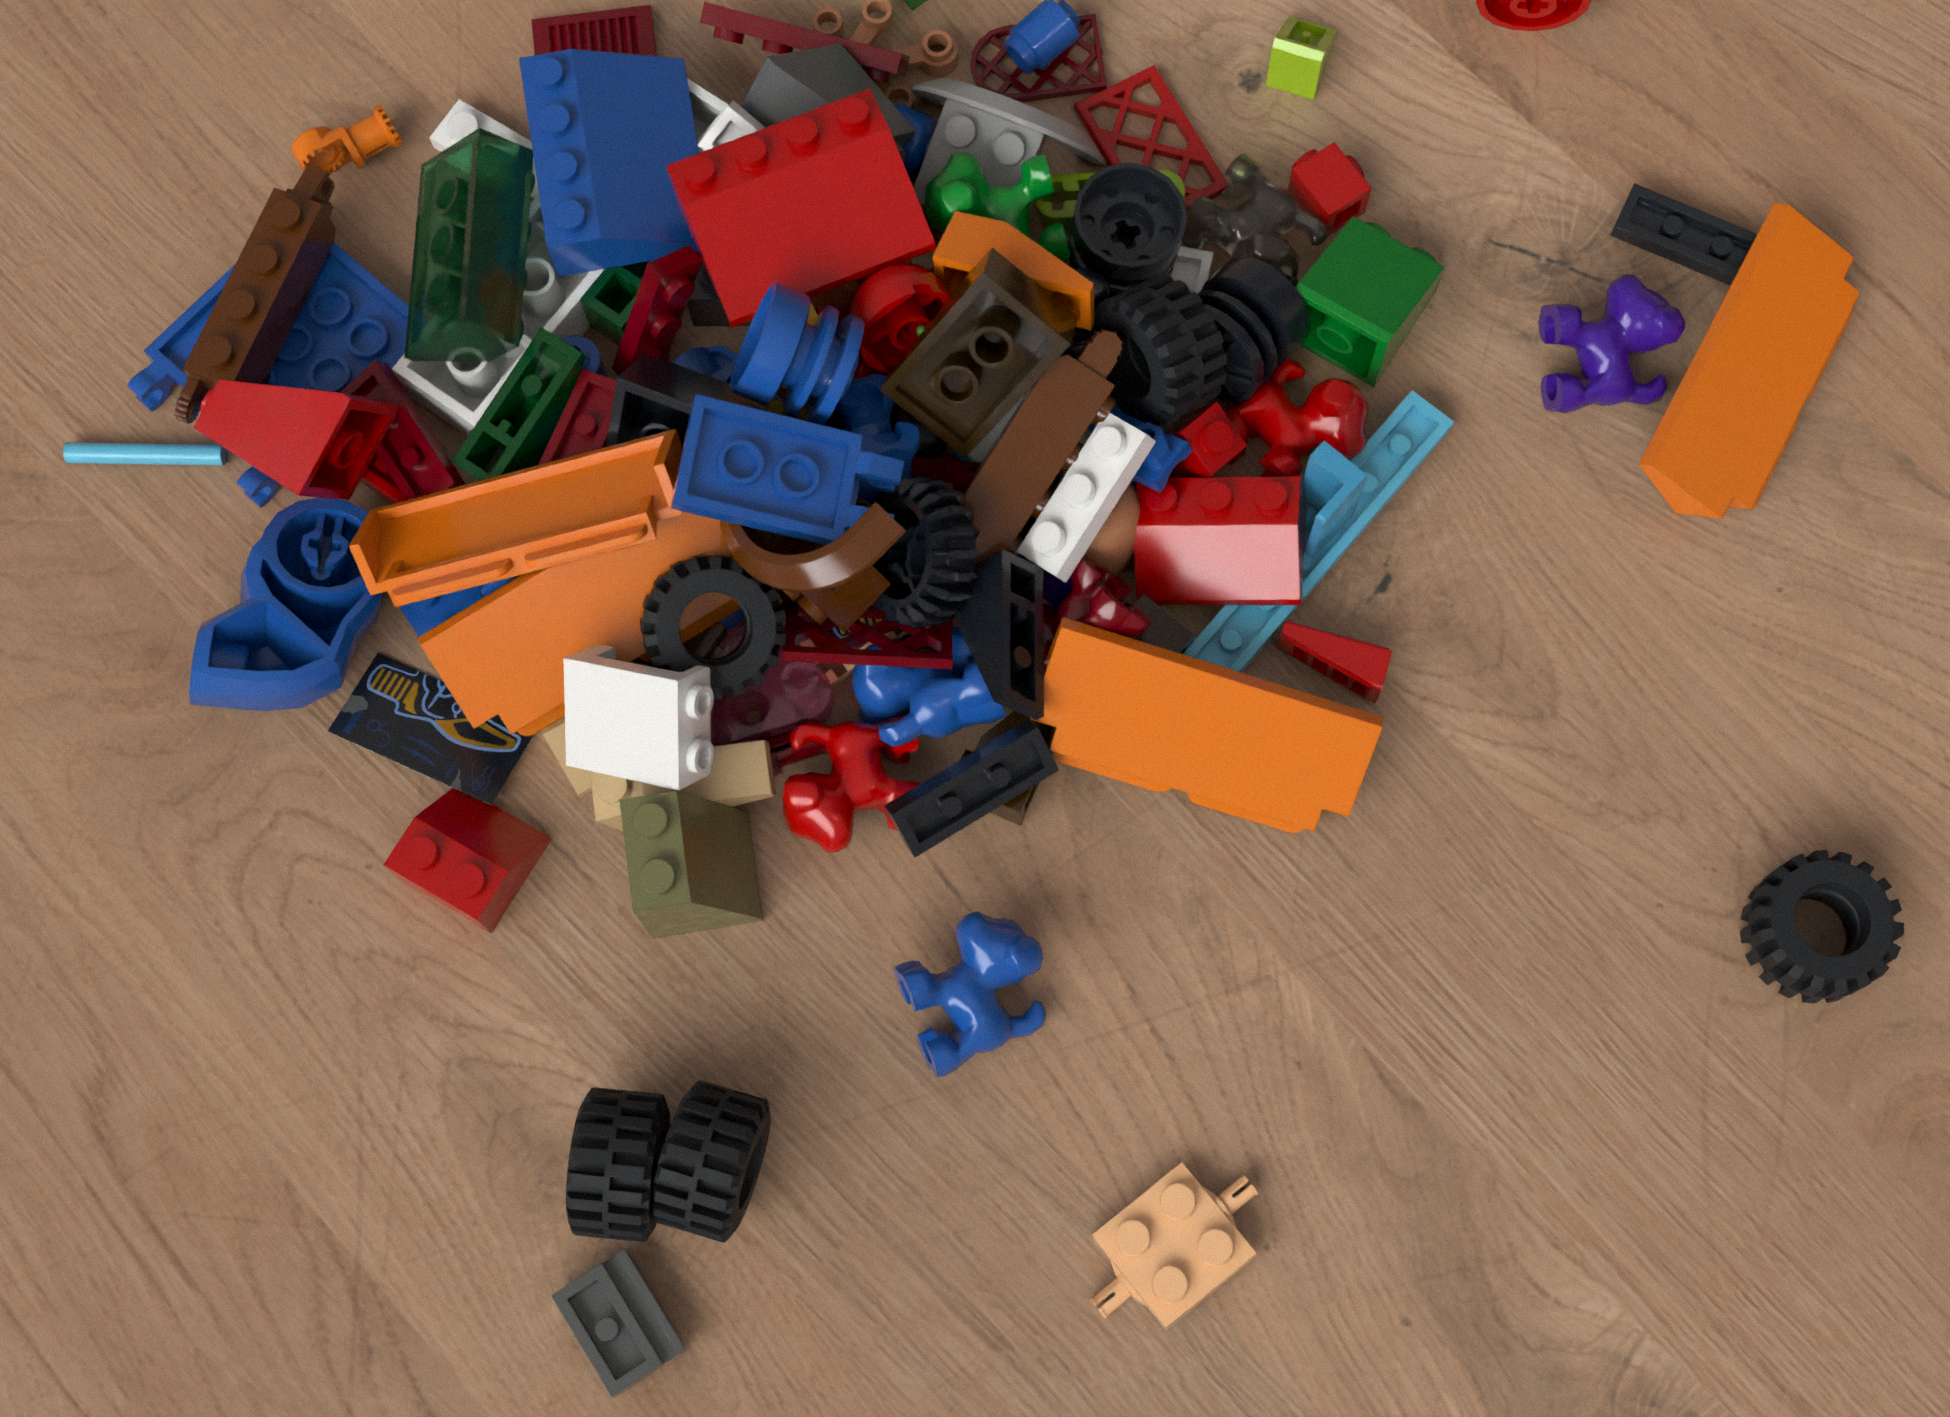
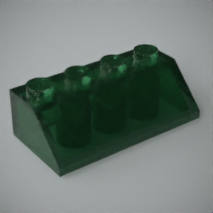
[404,128,535,362]

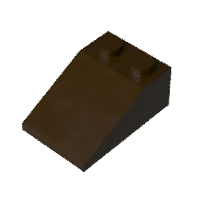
[879,247,1078,458]

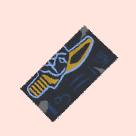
[328,653,534,805]

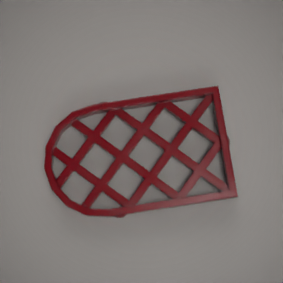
[971,14,1107,102]

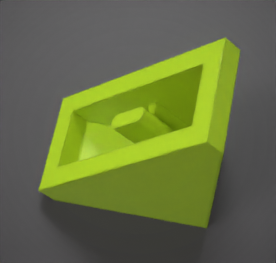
[1266,16,1338,100]

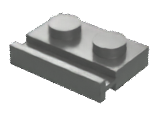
[552,1248,687,1398]

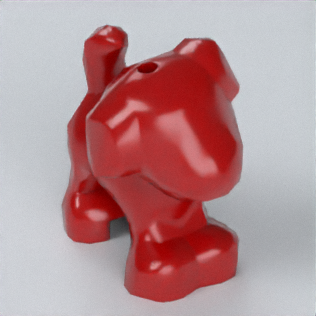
[1224,360,1369,477]
[782,716,921,853]

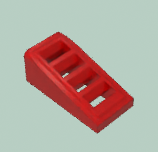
[1277,621,1392,703]

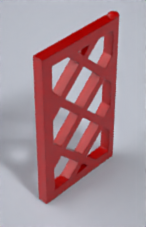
[1074,65,1230,211]

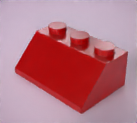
[1134,476,1307,605]

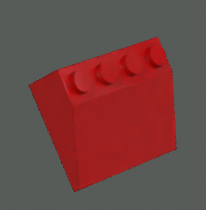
[666,88,936,328]

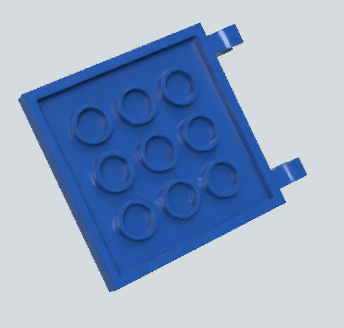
[127,243,430,508]

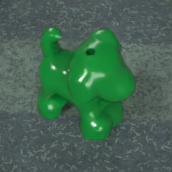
[923,151,1071,263]

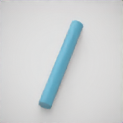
[63,442,227,466]

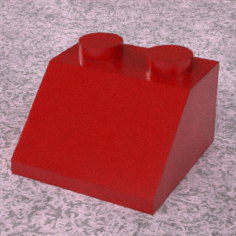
[383,788,551,933]

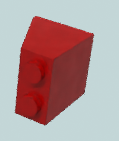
[193,380,400,500]

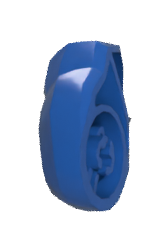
[189,498,385,711]

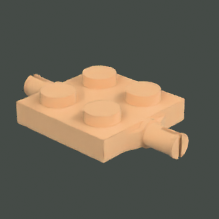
[1090,1162,1258,1331]

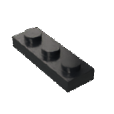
[1610,183,1757,286]
[884,718,1059,858]

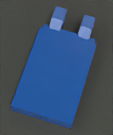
[670,394,904,545]

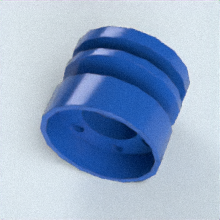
[729,281,865,425]

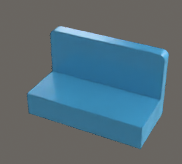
[1302,441,1367,559]

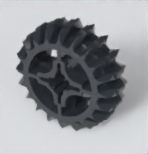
[869,476,982,627]

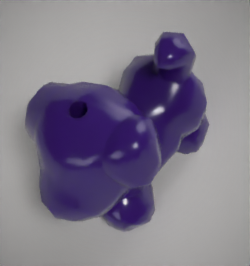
[1538,274,1685,413]

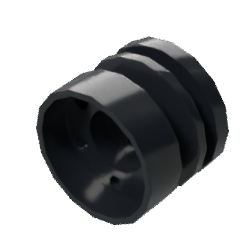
[1068,162,1188,298]
[1197,256,1310,403]

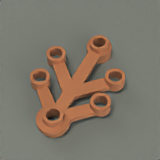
[799,0,959,109]

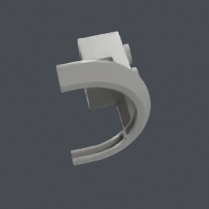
[911,77,1107,207]

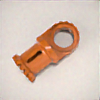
[291,104,403,175]

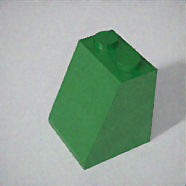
[1295,216,1445,388]

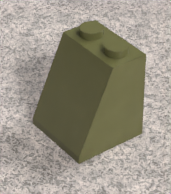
[619,790,763,939]

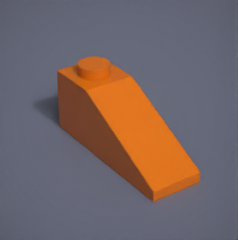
[933,211,1094,330]

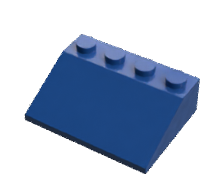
[519,49,700,277]

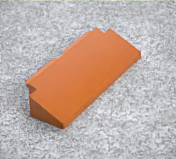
[1639,203,1860,519]
[349,429,683,607]
[417,512,741,736]
[1030,617,1383,833]

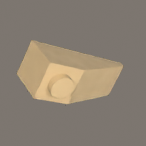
[590,740,776,831]

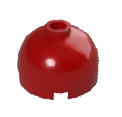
[850,263,952,373]

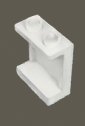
[563,644,714,791]

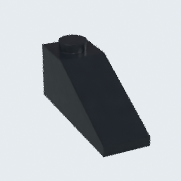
[957,549,1044,720]

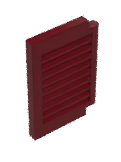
[531,5,657,56]

